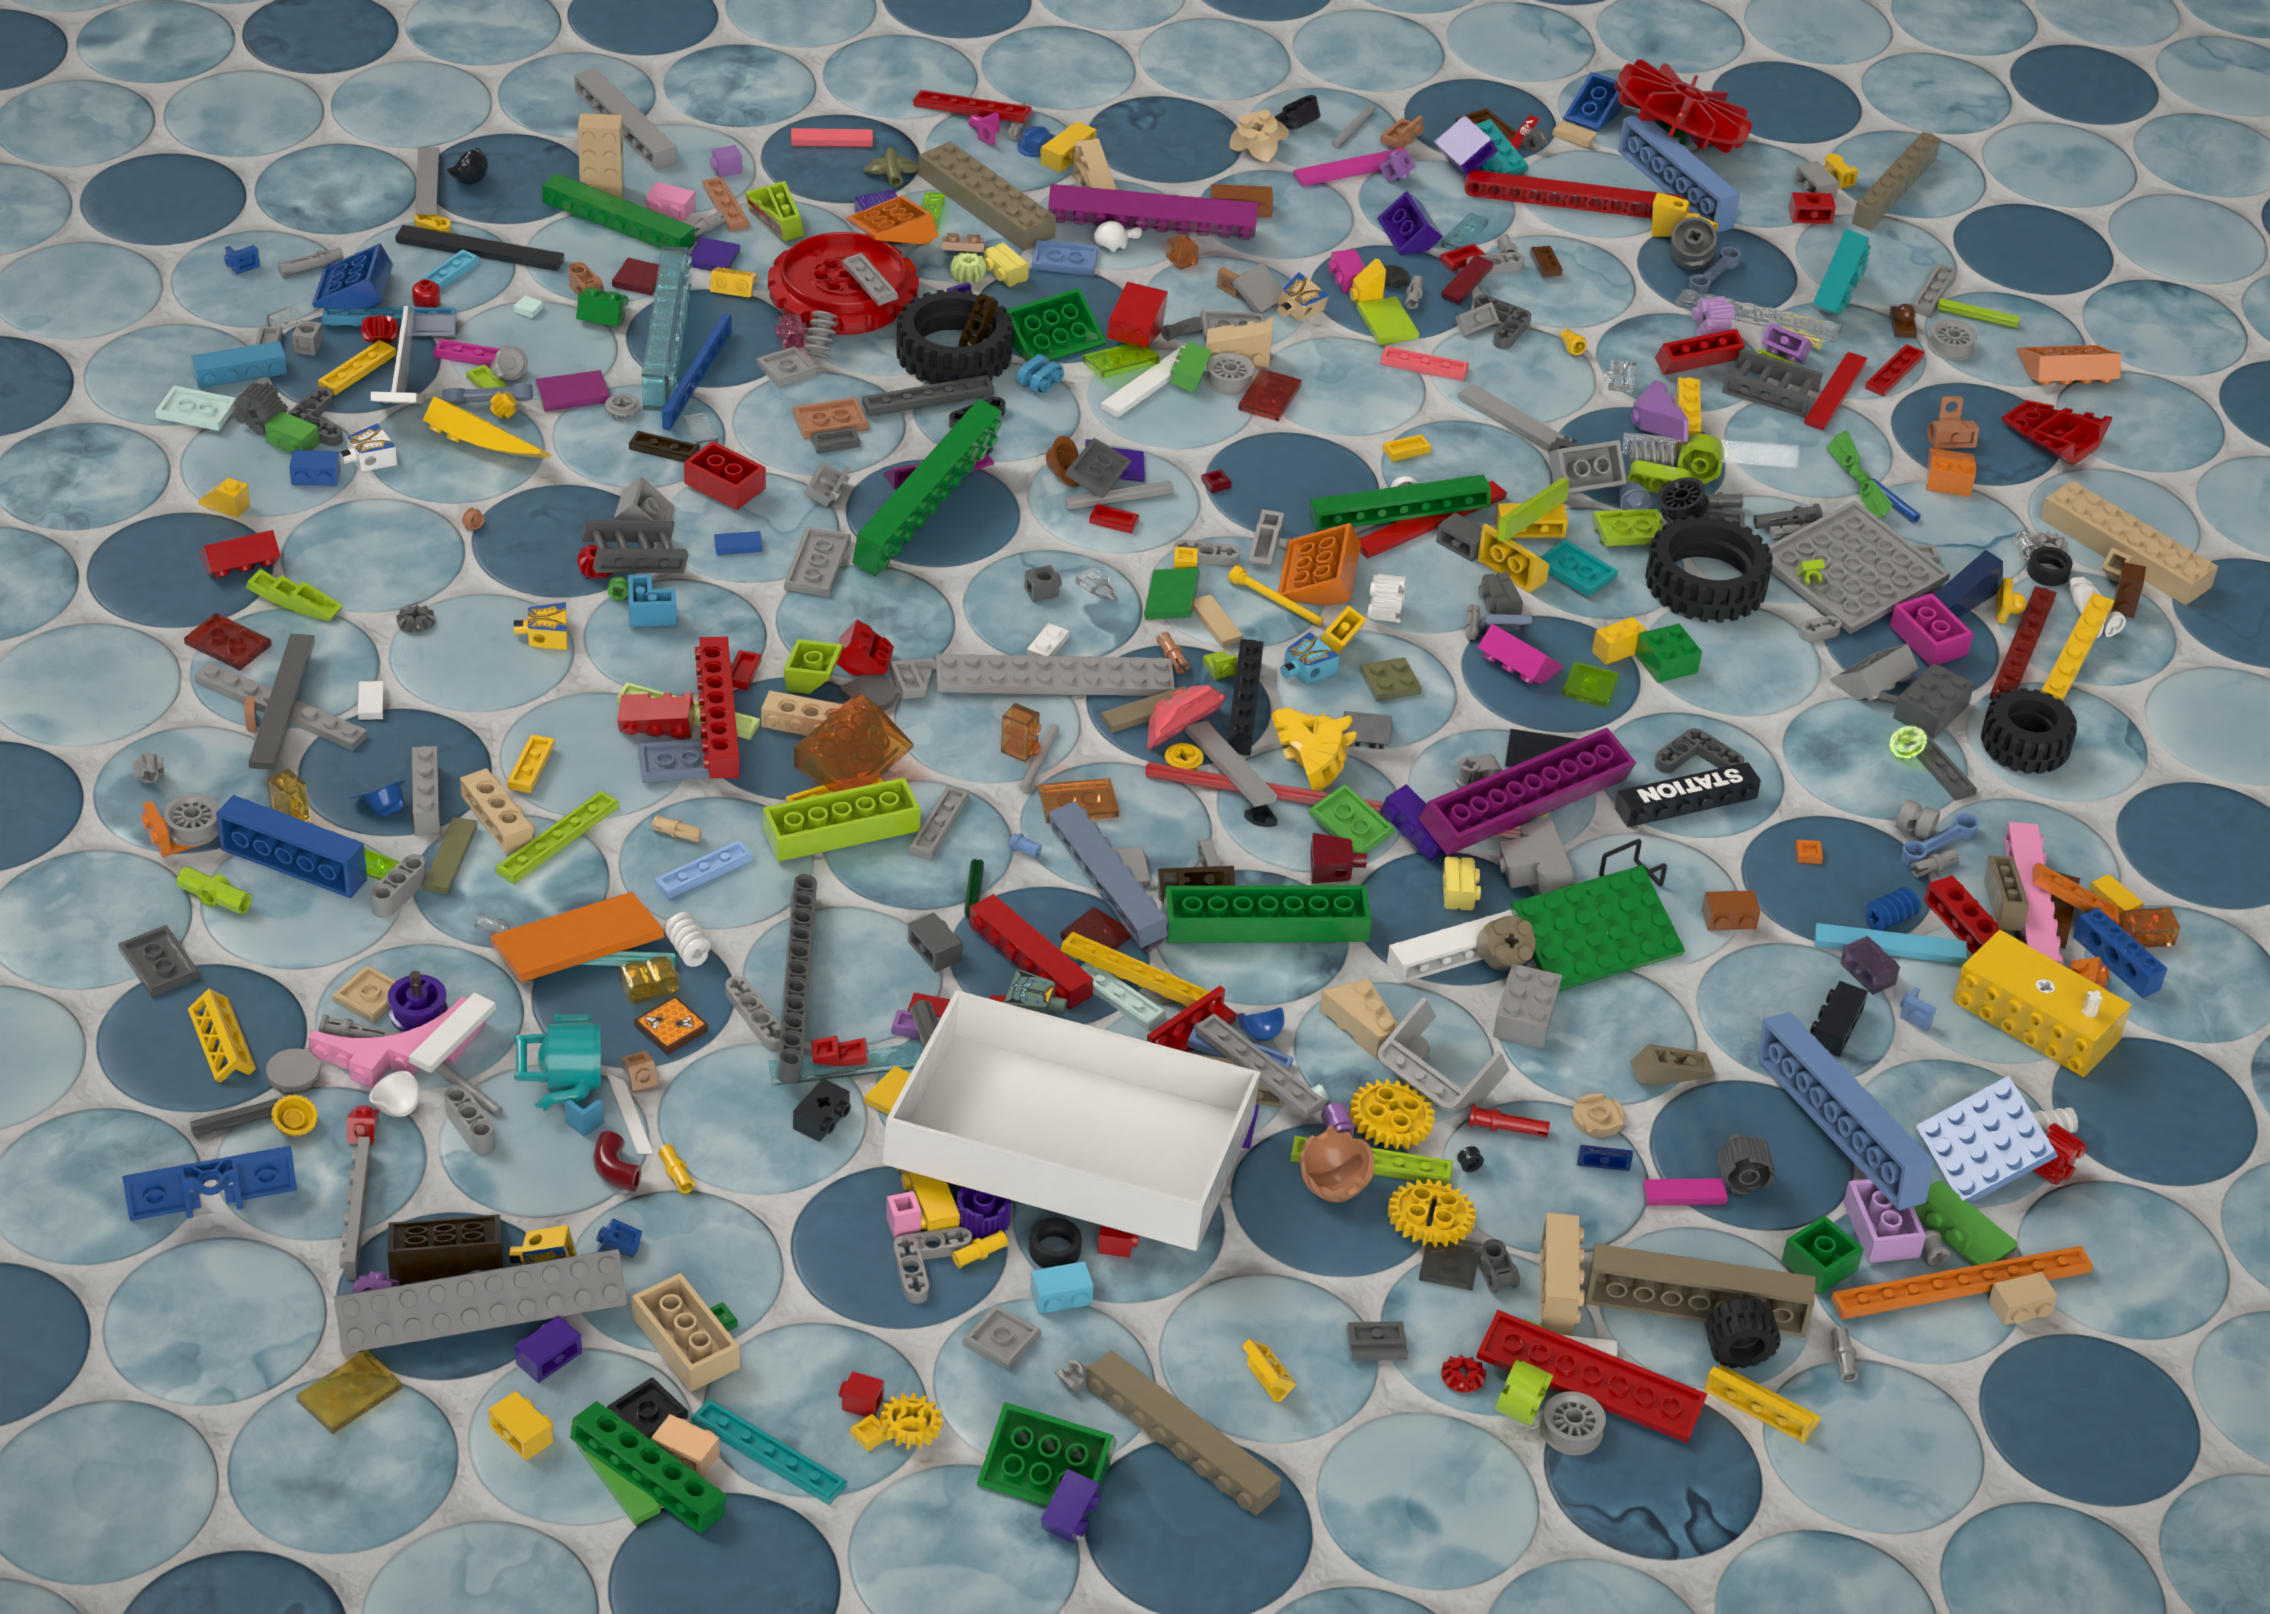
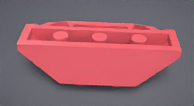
[1147,685,1226,750]

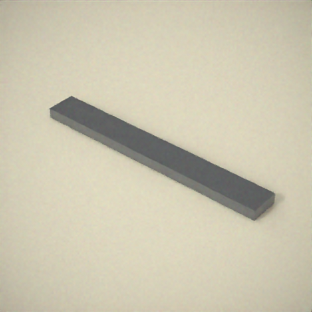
[249,633,315,770]

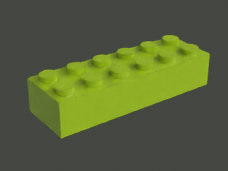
[763,777,921,862]

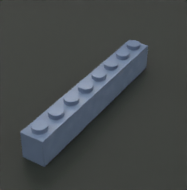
[1049,801,1169,948]

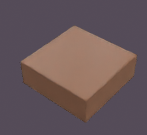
[244,697,257,731]

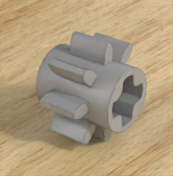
[133,753,164,783]

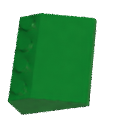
[1006,287,1107,362]
[977,1402,1117,1518]

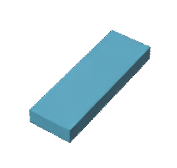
[421,249,479,291]

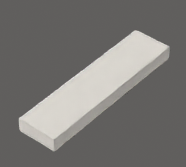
[409,992,496,1073]

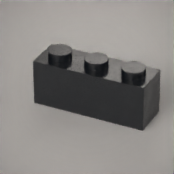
[1810,981,1869,1057]

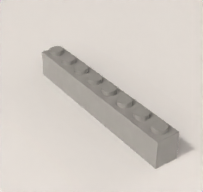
[574,68,678,170]

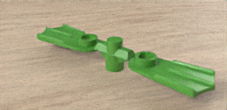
[1827,430,1893,519]

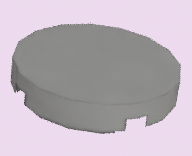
[266,1048,321,1093]

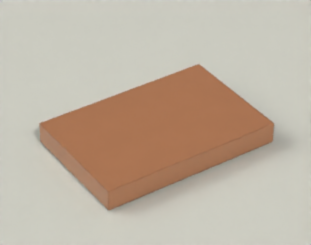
[792,397,868,439]

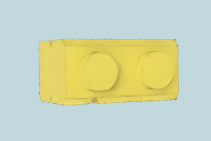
[983,242,1029,287]
[1443,857,1481,910]

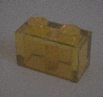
[267,768,310,822]

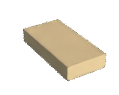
[1552,120,1597,148]

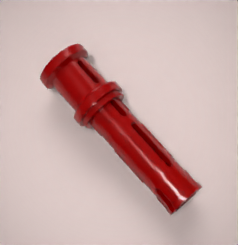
[1468,1104,1550,1138]

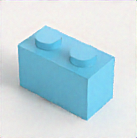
[1030,1261,1094,1314]

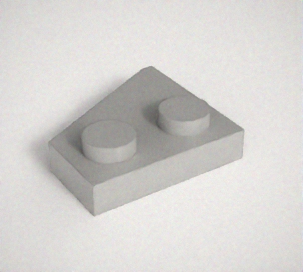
[889,658,935,699]

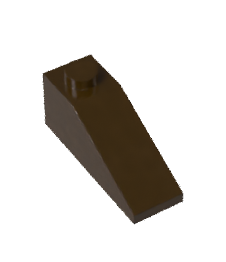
[1157,866,1235,898]

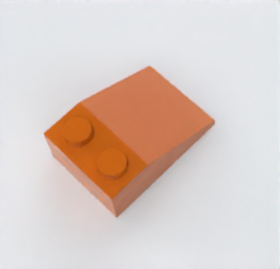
[1926,447,1976,497]

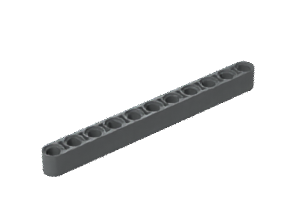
[776,874,817,1084]

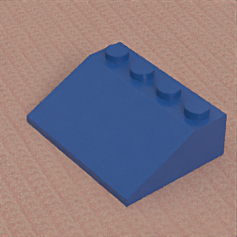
[312,243,393,309]

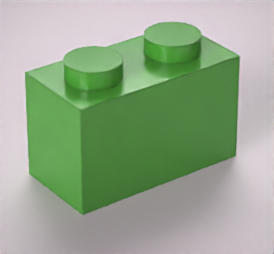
[1170,341,1212,393]
[265,411,320,453]

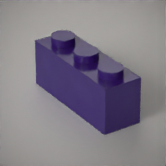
[1380,784,1444,861]

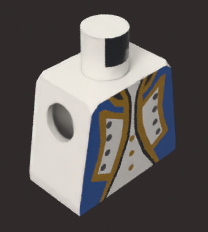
[339,423,397,471]

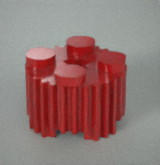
[2032,1123,2087,1185]

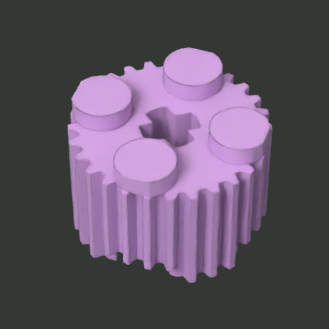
[1691,296,1735,337]

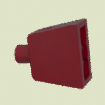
[1310,833,1367,883]

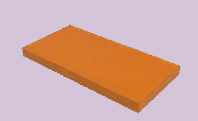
[490,891,664,983]

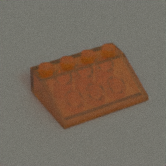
[794,692,914,792]

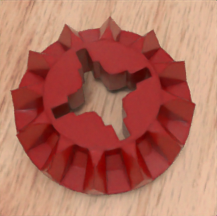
[1441,1354,1486,1393]

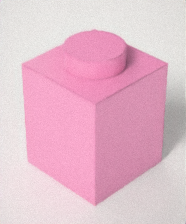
[886,1191,921,1238]

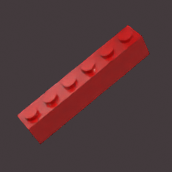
[969,894,1094,1010]

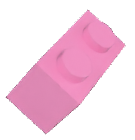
[646,182,695,222]

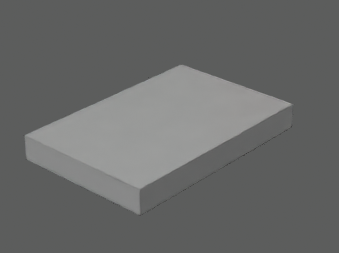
[1200,310,1265,342]

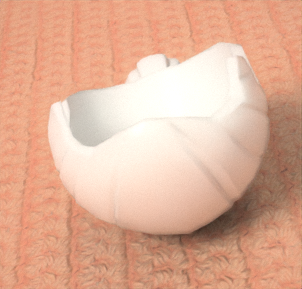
[1094,221,1142,252]

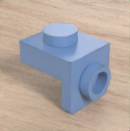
[1900,987,1936,1031]

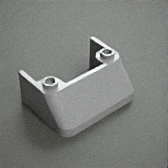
[1378,997,1510,1112]

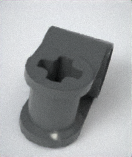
[1478,1239,1520,1293]

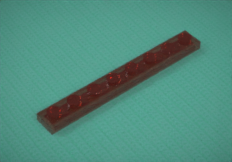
[1989,586,2057,700]

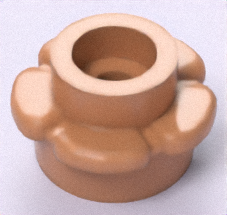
[462,508,484,530]

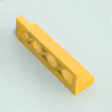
[188,988,256,1083]
[1704,1365,1821,1444]

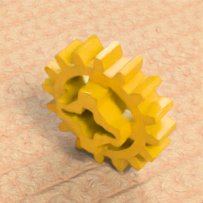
[879,1393,943,1449]

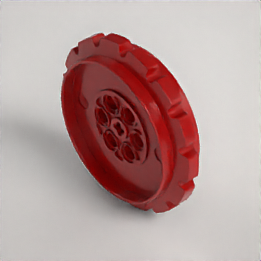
[768,232,919,335]

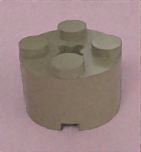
[1476,916,1535,970]

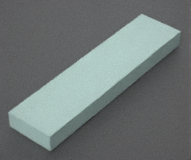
[1080,962,1166,1031]

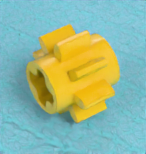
[490,391,517,419]

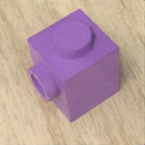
[710,145,742,177]

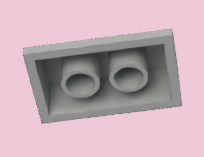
[1831,644,1919,701]

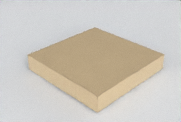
[332,965,396,1023]

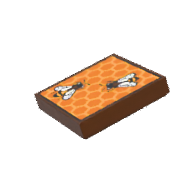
[634,996,708,1055]

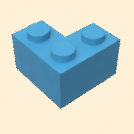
[628,574,677,627]

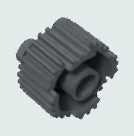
[234,382,288,435]
[1717,1133,1775,1196]

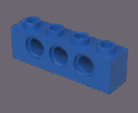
[2073,907,2167,999]

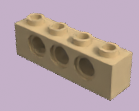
[761,690,863,743]
[460,768,535,855]

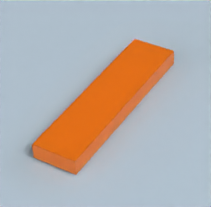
[2032,862,2120,925]

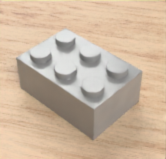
[1548,440,1627,494]
[1493,964,1562,1049]

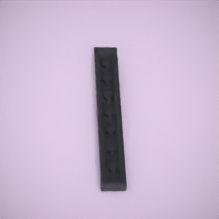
[395,225,565,271]

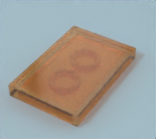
[1038,778,1119,824]

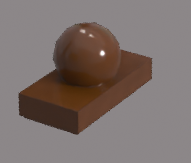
[1890,303,1917,338]

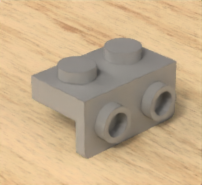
[804,461,850,508]

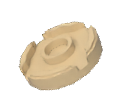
[1571,1093,1625,1138]

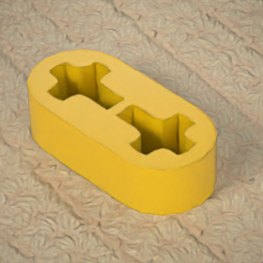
[414,214,451,233]

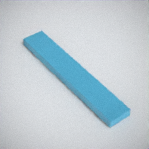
[1815,923,1967,964]

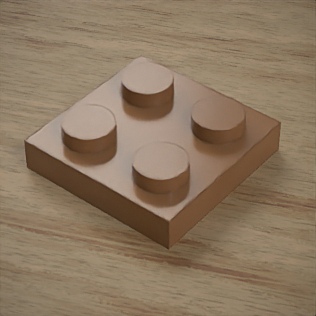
[942,233,984,252]

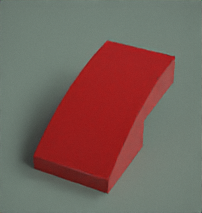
[811,1035,869,1066]

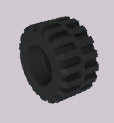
[1705,1298,1781,1368]

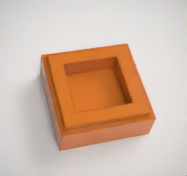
[1795,840,1823,864]

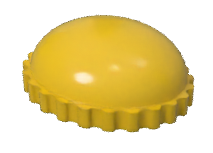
[271,1094,318,1137]

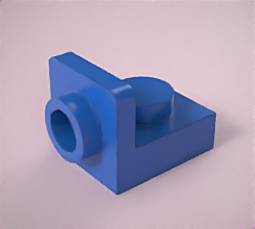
[224,245,260,274]
[596,1218,643,1258]

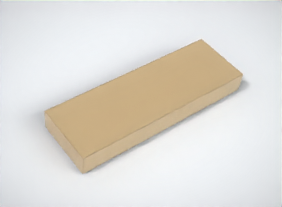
[1192,594,1243,648]

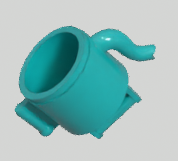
[514,1014,601,1112]

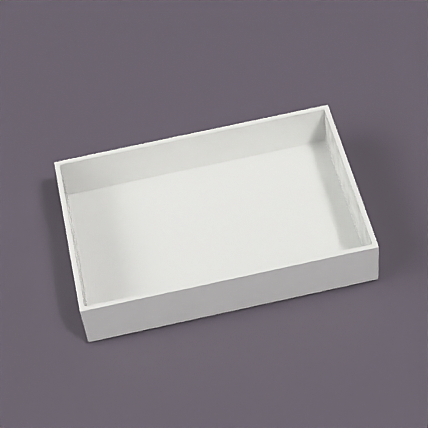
[882,990,1261,1251]

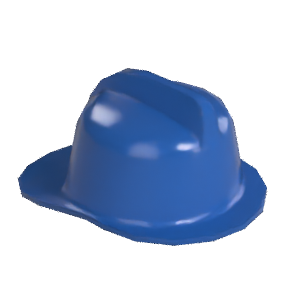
[1017,126,1056,157]
[349,780,406,816]

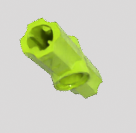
[176,866,252,915]

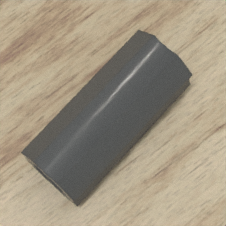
[910,1000,939,1049]

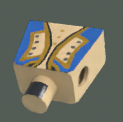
[1277,272,1329,321]

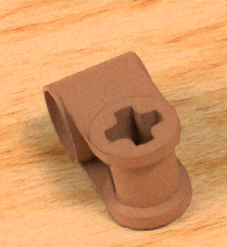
[568,262,604,295]

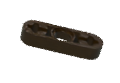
[958,294,997,347]

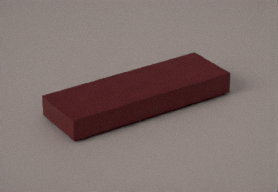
[1441,255,1493,305]

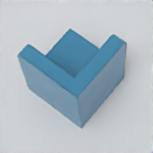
[565,1099,604,1137]

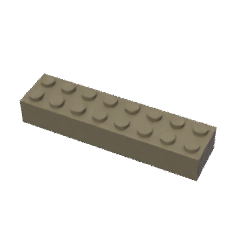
[918,141,1056,251]
[1585,1243,1816,1338]

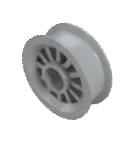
[1928,319,1977,361]
[1206,352,1254,395]
[163,794,220,846]
[1541,1392,1606,1455]

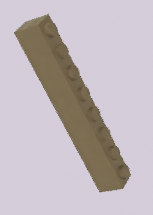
[1852,132,1941,231]
[1087,1350,1281,1516]

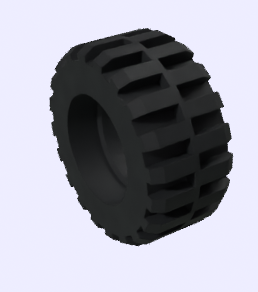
[1981,688,2077,774]

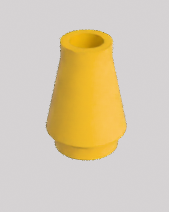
[1560,329,1587,355]

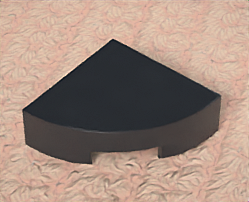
[1244,805,1278,827]

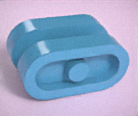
[1016,354,1064,394]

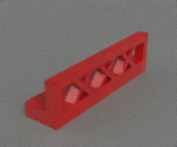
[1147,985,1237,1053]

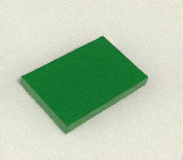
[1144,567,1200,620]

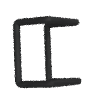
[1599,839,1667,886]

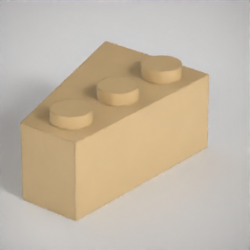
[1073,138,1118,190]
[1206,317,1274,368]
[1319,978,1399,1059]

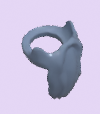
[1619,482,1653,510]

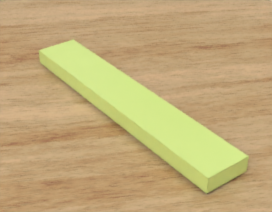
[617,682,760,740]

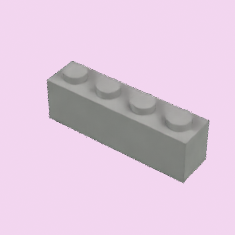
[412,746,440,836]

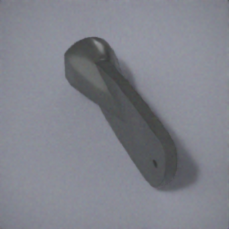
[1161,317,1202,341]

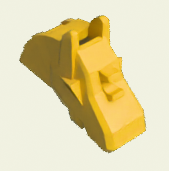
[1271,707,1357,792]

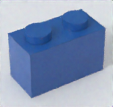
[289,450,341,486]

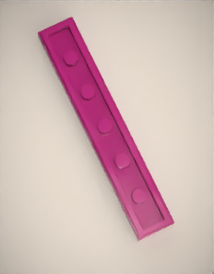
[1293,148,1404,187]

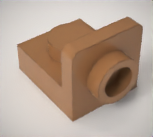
[1217,267,1248,298]
[621,1051,658,1091]

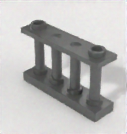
[1722,348,1823,417]
[581,520,689,573]

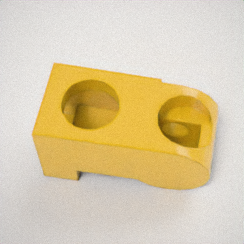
[1824,153,1859,189]

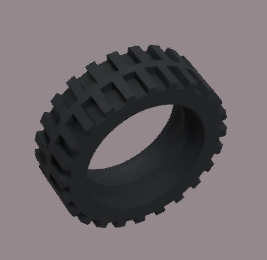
[896,289,1013,385]
[1645,515,1773,623]

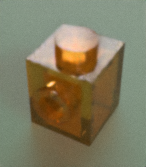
[1166,234,1199,269]

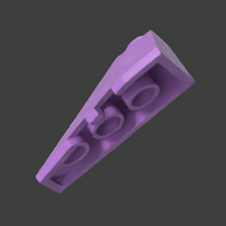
[1631,380,1688,442]

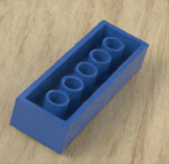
[216,795,367,899]

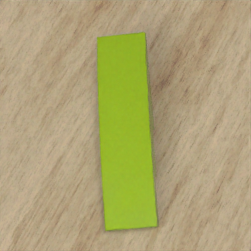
[246,569,343,621]

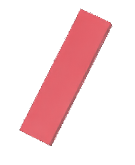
[791,128,873,147]
[1380,346,1469,381]

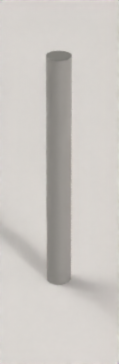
[1332,104,1376,148]
[1020,724,1059,792]
[435,1062,503,1117]

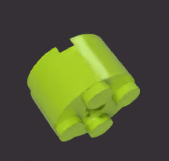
[1678,434,1724,485]
[1494,1359,1553,1426]

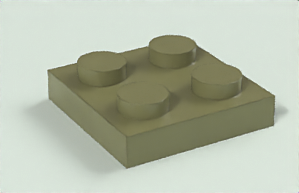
[1360,657,1422,702]

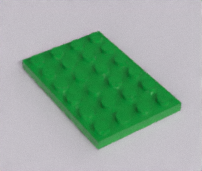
[1509,865,1685,992]

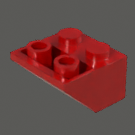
[836,619,894,675]

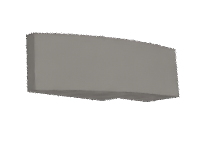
[1248,509,1284,567]

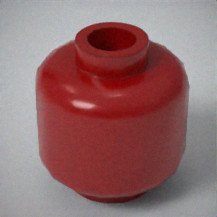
[412,279,441,307]

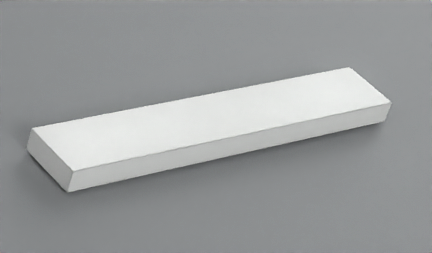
[1101,346,1185,418]

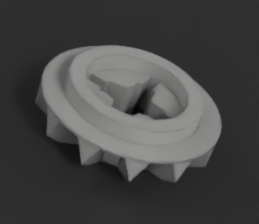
[605,394,641,419]
[2032,531,2068,552]

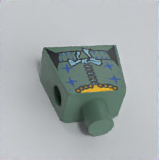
[1004,969,1067,1015]

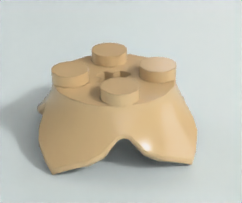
[1229,110,1289,163]

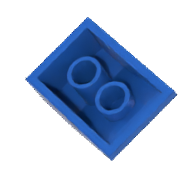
[1563,72,1624,132]

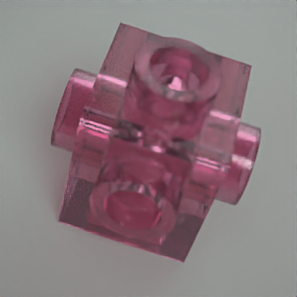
[775,314,807,349]

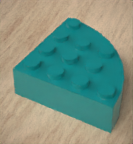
[1812,229,1871,316]

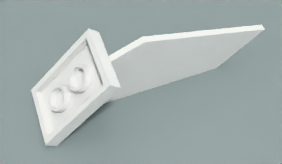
[371,306,424,404]

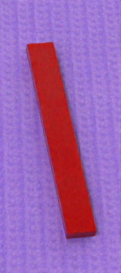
[1359,480,1507,559]

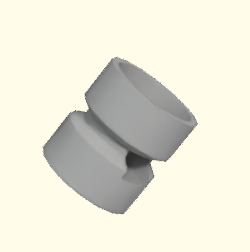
[1896,799,1940,840]

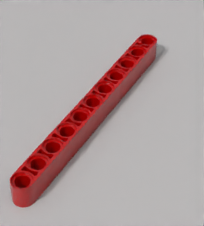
[1464,170,1685,219]

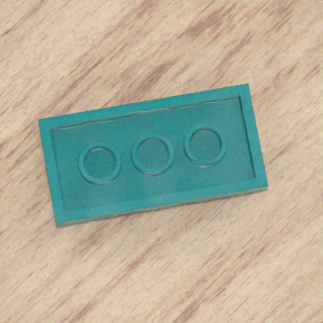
[1476,119,1528,175]

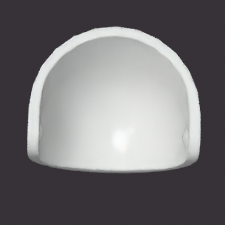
[369,1071,419,1117]

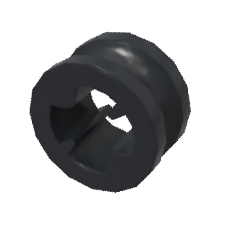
[1457,1146,1484,1172]

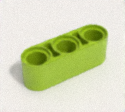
[1626,460,1693,494]

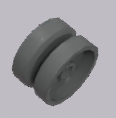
[1670,217,1717,271]

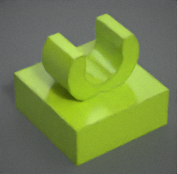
[1795,559,1825,585]

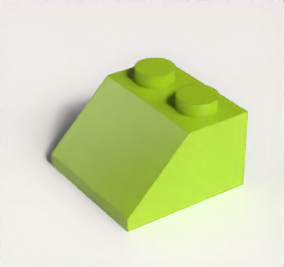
[783,639,843,694]

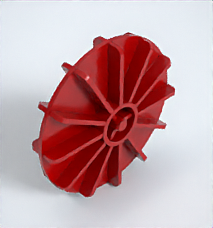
[1615,59,1752,153]

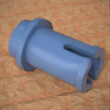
[1009,833,1042,859]

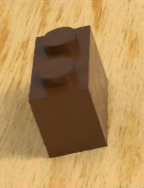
[2111,562,2146,618]

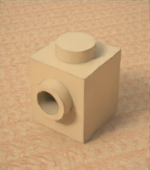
[2101,548,2136,582]

